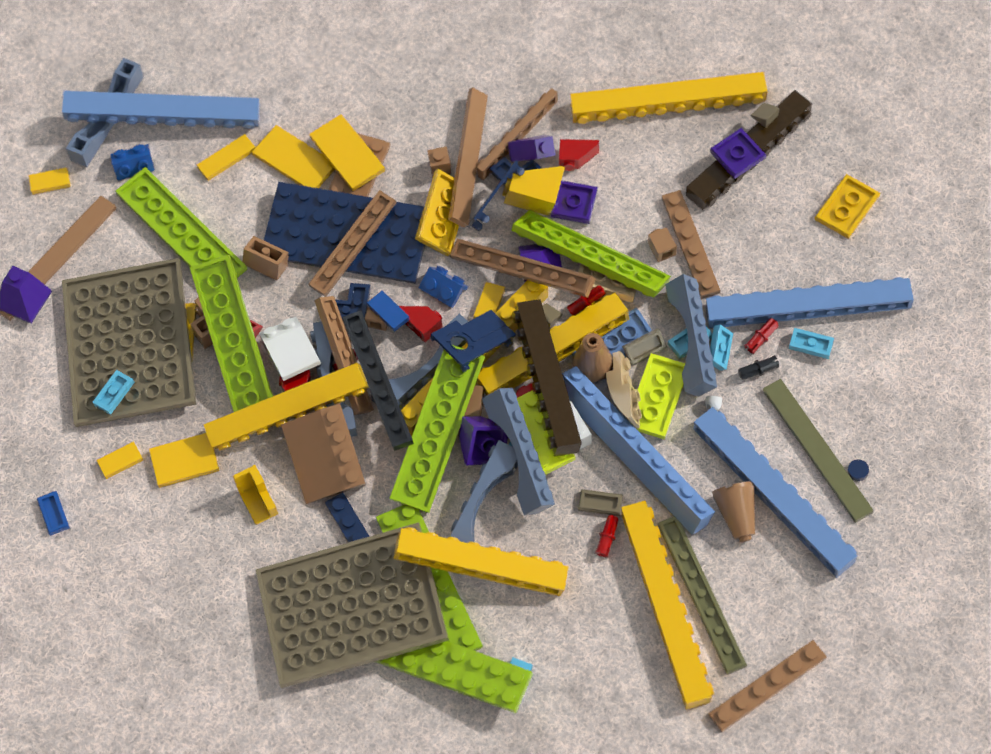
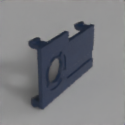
[467,160,524,231]
[430,310,516,372]

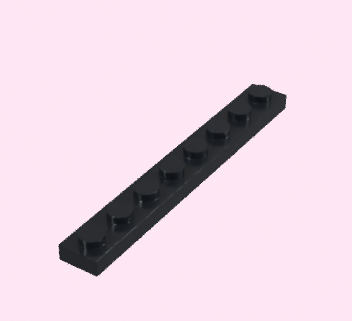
[342,310,414,451]

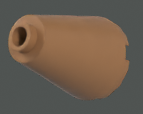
[572,333,613,383]
[712,481,755,542]

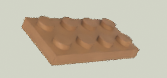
[328,133,391,197]

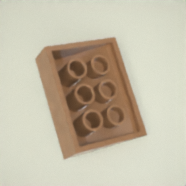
[281,403,366,504]

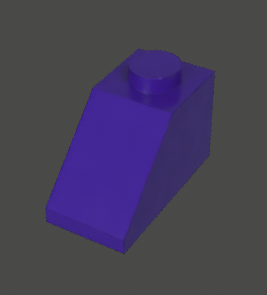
[508,135,555,162]

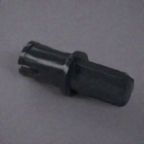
[738,355,779,380]

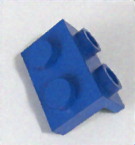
[110,144,155,181]
[418,265,469,308]

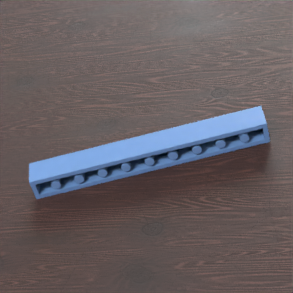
[62,91,260,129]
[706,277,914,329]
[562,366,715,535]
[693,407,857,578]

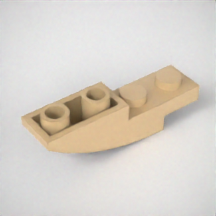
[606,351,642,429]

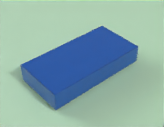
[367,290,410,332]
[37,491,70,536]

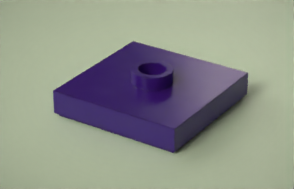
[710,128,766,179]
[551,180,598,224]

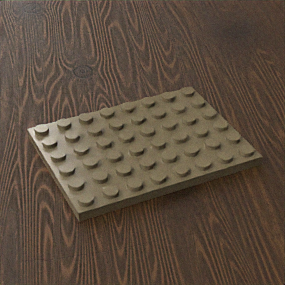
[62,258,197,427]
[255,522,449,688]

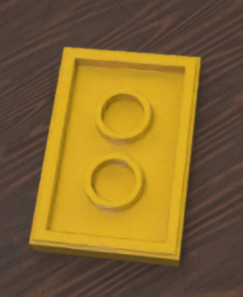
[814,174,880,239]
[149,433,219,488]

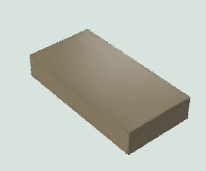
[622,328,667,365]
[578,489,623,516]

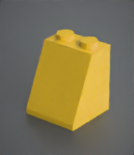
[502,166,565,216]

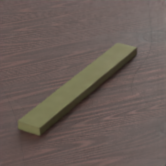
[763,379,874,523]
[657,516,747,675]

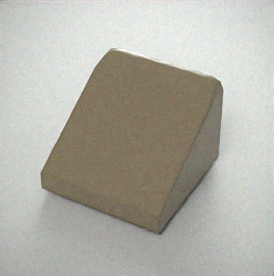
[751,103,779,128]
[543,303,563,329]

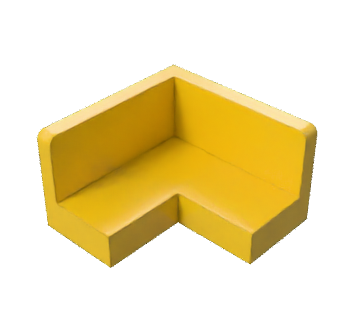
[233,465,278,525]

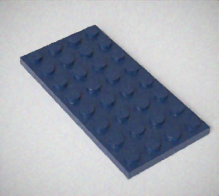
[264,182,425,284]

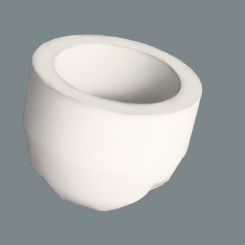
[705,396,722,411]

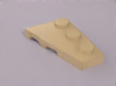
[578,264,636,303]

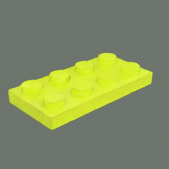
[637,353,685,440]
[517,390,575,475]

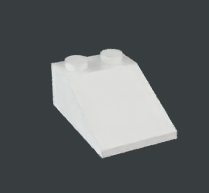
[259,317,321,381]

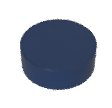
[847,459,869,481]

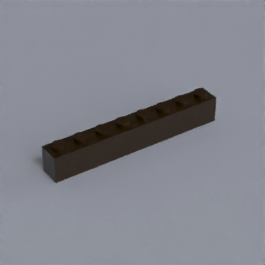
[686,90,812,210]
[512,299,582,457]

